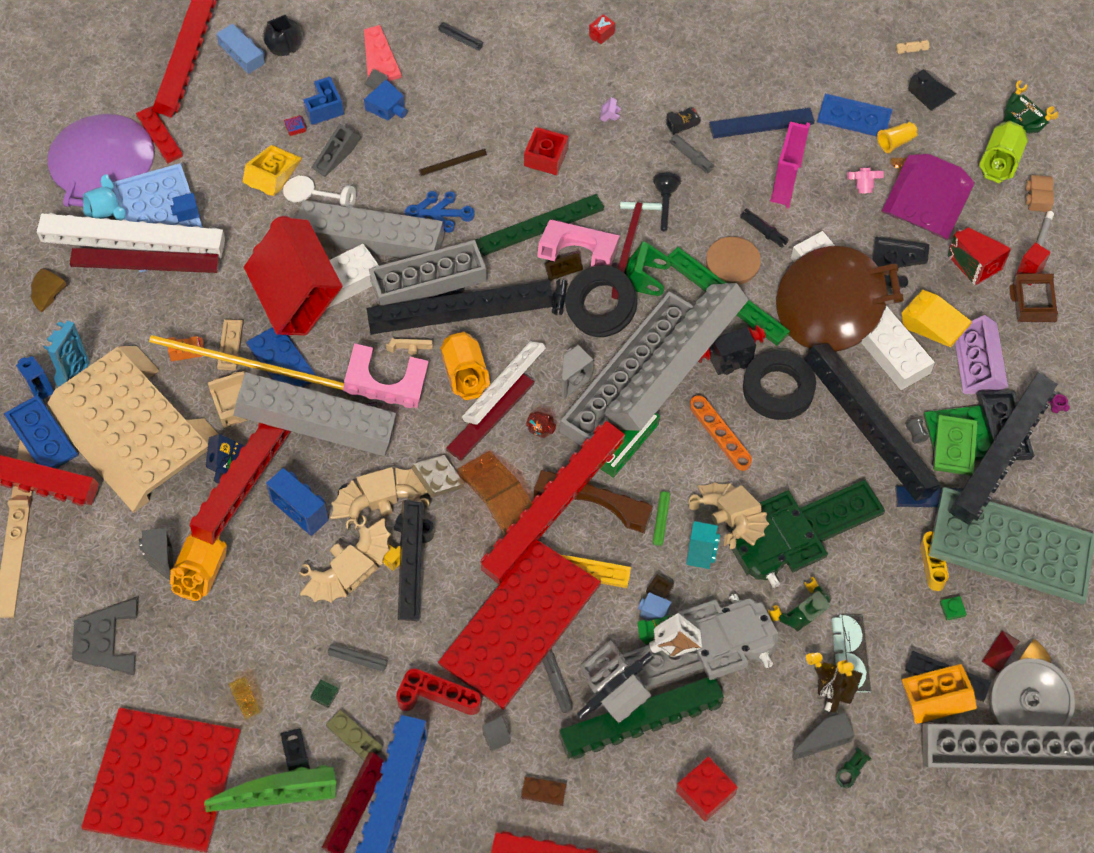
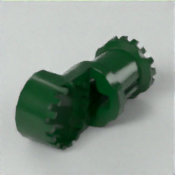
[836,747,872,788]

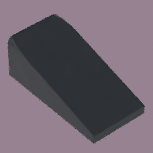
[280,728,310,772]

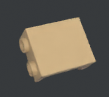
[208,371,248,428]

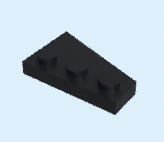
[872,237,930,268]

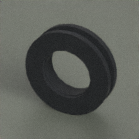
[565,265,637,337]
[743,350,816,420]

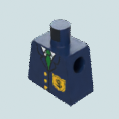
[206,434,245,484]

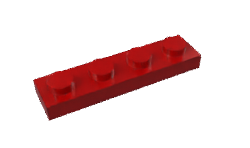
[136,106,183,164]

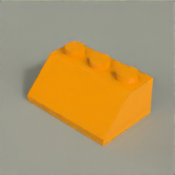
[901,664,977,724]

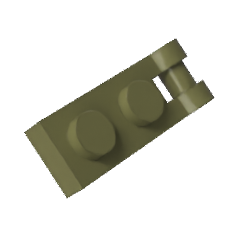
[326,710,382,761]

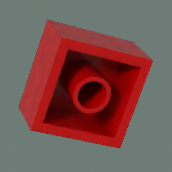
[524,127,569,175]
[676,757,738,822]

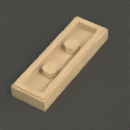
[217,319,243,370]

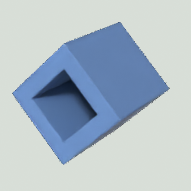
[638,593,671,621]

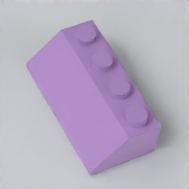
[955,315,1008,394]

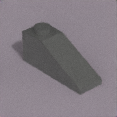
[311,123,361,177]
[792,712,855,760]

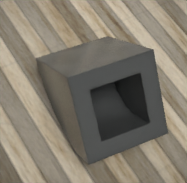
[482,717,510,752]

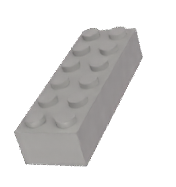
[369,240,487,306]

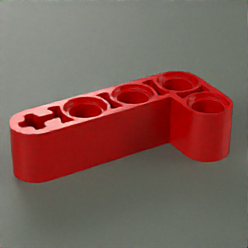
[396,669,481,715]

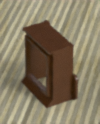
[1009,274,1058,323]

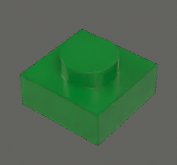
[940,596,967,621]

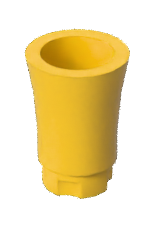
[877,122,918,153]

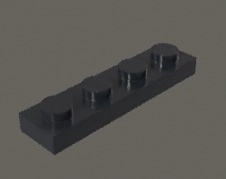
[905,651,991,702]

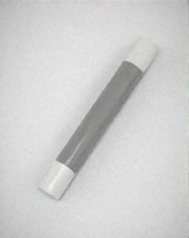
[1037,211,1054,247]

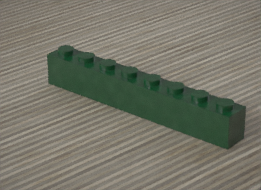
[559,678,724,759]

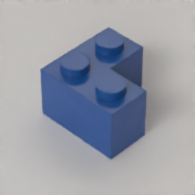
[303,76,344,125]

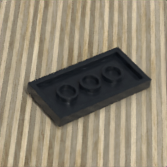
[977,390,1035,461]

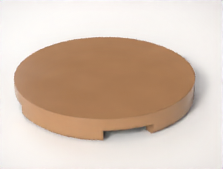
[706,237,761,285]

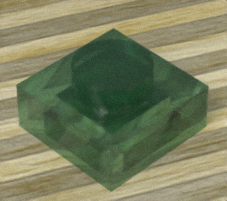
[310,679,339,708]

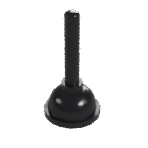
[653,172,681,232]

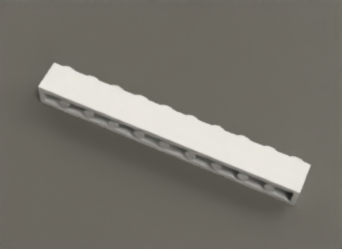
[37,213,225,258]

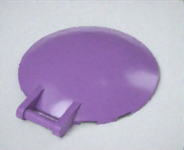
[47,114,154,208]

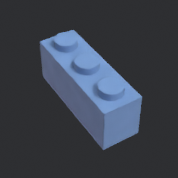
[216,24,265,74]

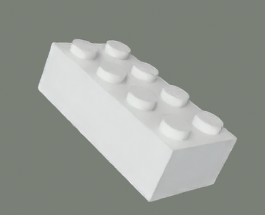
[327,244,379,309]

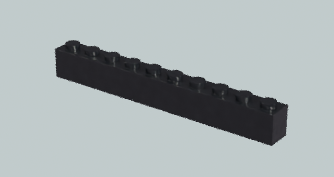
[366,280,553,335]
[804,343,941,501]
[949,372,1058,525]

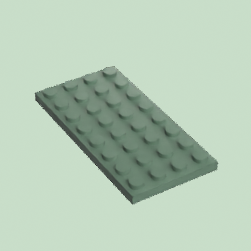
[928,487,1094,605]

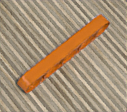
[690,396,752,471]

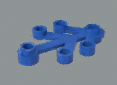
[405,191,475,233]

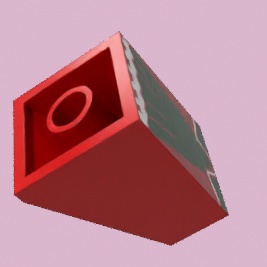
[947,227,1011,286]

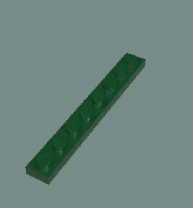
[475,194,604,257]

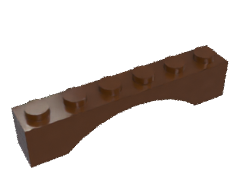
[534,470,653,534]

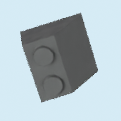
[139,528,173,581]

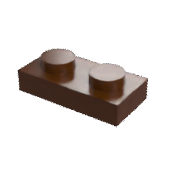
[521,776,567,806]

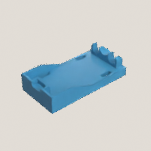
[43,320,90,387]

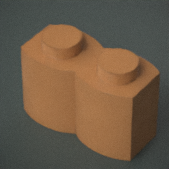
[1025,175,1054,212]

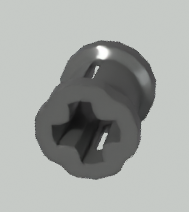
[906,419,929,444]

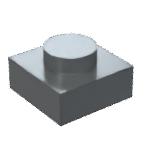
[365,69,388,90]

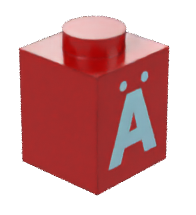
[589,14,615,44]

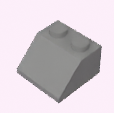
[562,345,593,399]

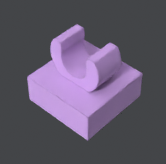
[600,97,621,121]

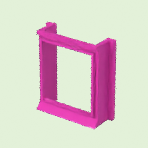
[770,122,810,209]

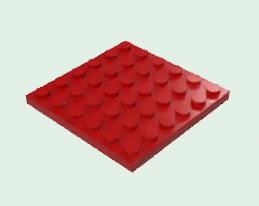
[81,708,241,853]

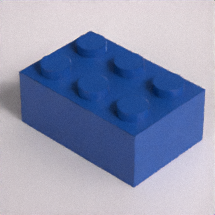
[266,468,328,536]

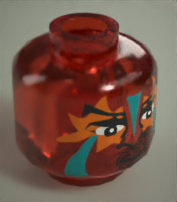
[526,410,556,438]

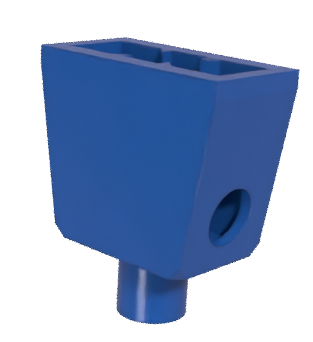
[364,80,407,121]
[16,356,54,400]

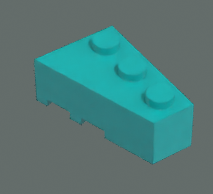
[686,521,720,569]

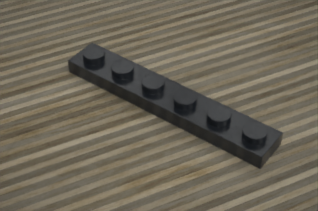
[398,500,423,621]

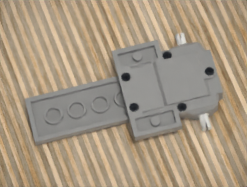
[622,594,778,688]

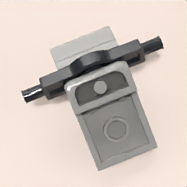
[577,640,655,722]

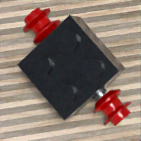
[698,325,765,375]

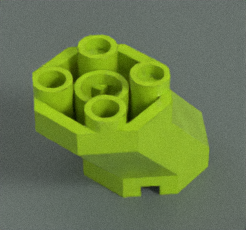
[979,121,1028,183]

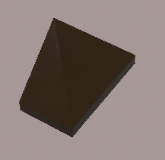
[544,252,583,281]

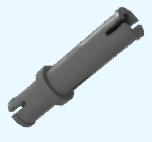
[670,134,714,174]

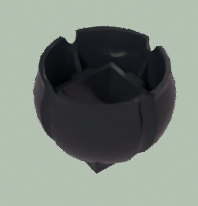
[263,14,302,56]

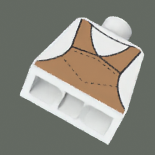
[649,613,702,657]

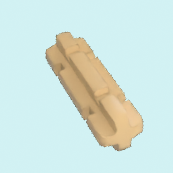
[896,40,929,54]

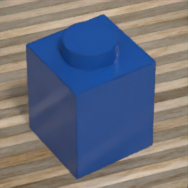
[170,193,200,222]

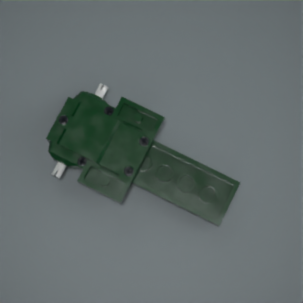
[728,480,885,588]

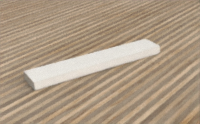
[462,341,545,424]

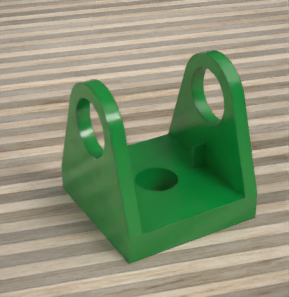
[625,241,671,296]

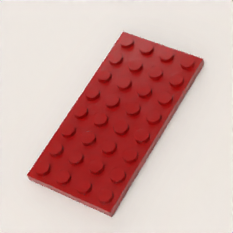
[438,540,601,710]

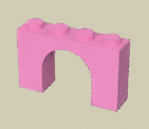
[537,220,620,267]
[343,343,428,408]

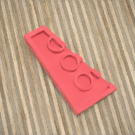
[364,25,401,81]

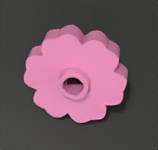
[847,168,884,193]

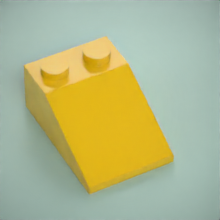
[242,145,302,196]
[902,290,972,348]

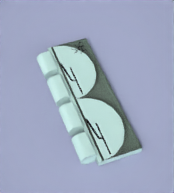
[831,615,871,692]

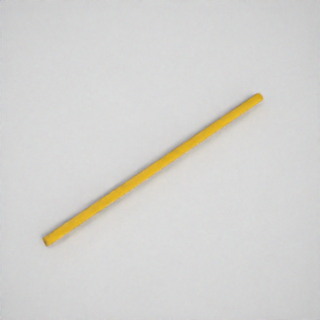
[149,335,344,390]

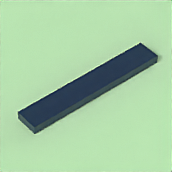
[709,107,815,139]

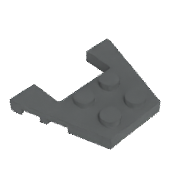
[72,599,138,675]

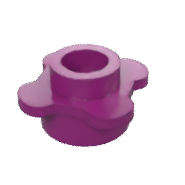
[1048,394,1070,413]

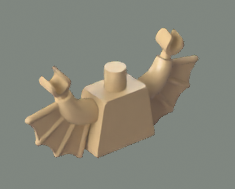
[330,467,429,531]
[689,482,769,549]
[299,515,391,603]

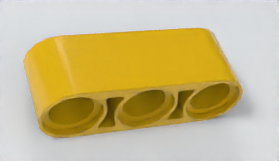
[920,531,949,591]

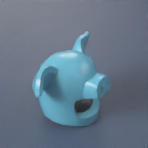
[83,174,125,221]

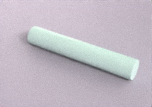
[620,202,662,210]

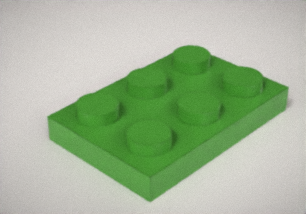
[933,415,977,476]

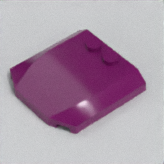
[882,154,975,241]

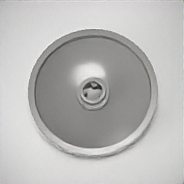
[990,658,1075,726]

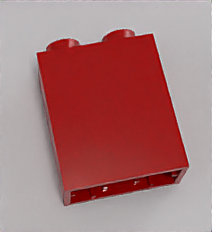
[243,216,343,336]

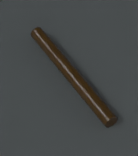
[419,148,487,176]

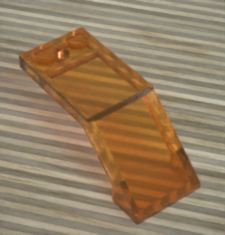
[457,451,532,537]

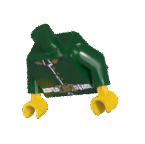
[1004,80,1059,134]
[768,577,831,632]

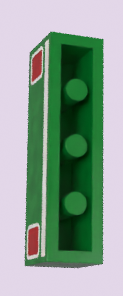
[601,413,660,478]

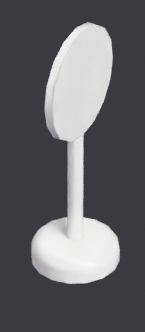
[283,176,356,207]

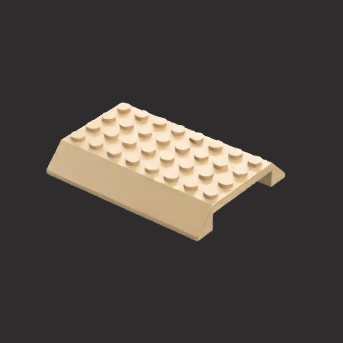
[46,346,218,513]

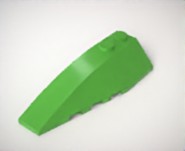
[205,765,336,812]

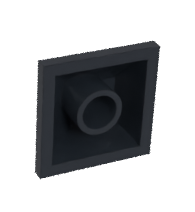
[908,69,956,111]

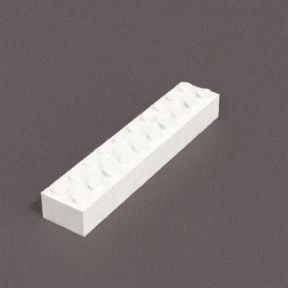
[791,231,935,390]

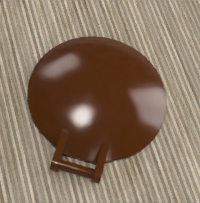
[776,246,904,352]

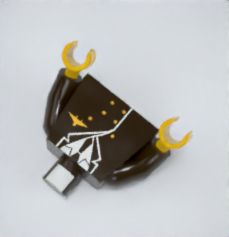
[806,652,863,713]

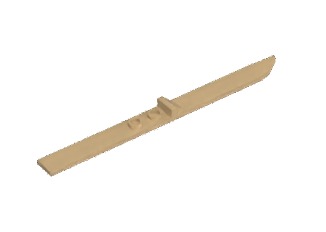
[0,440,36,618]

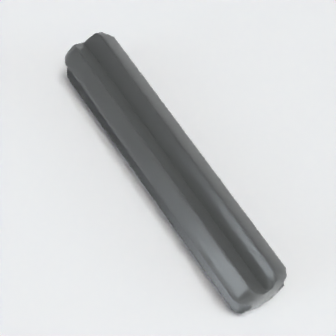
[328,644,387,671]

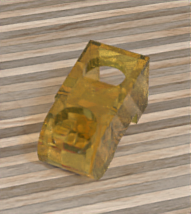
[228,676,261,720]

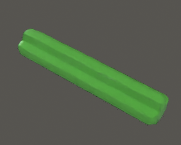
[653,491,670,546]

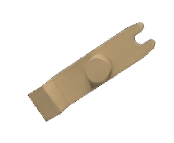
[386,338,433,355]

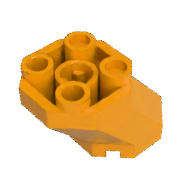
[440,332,490,400]
[170,533,227,601]

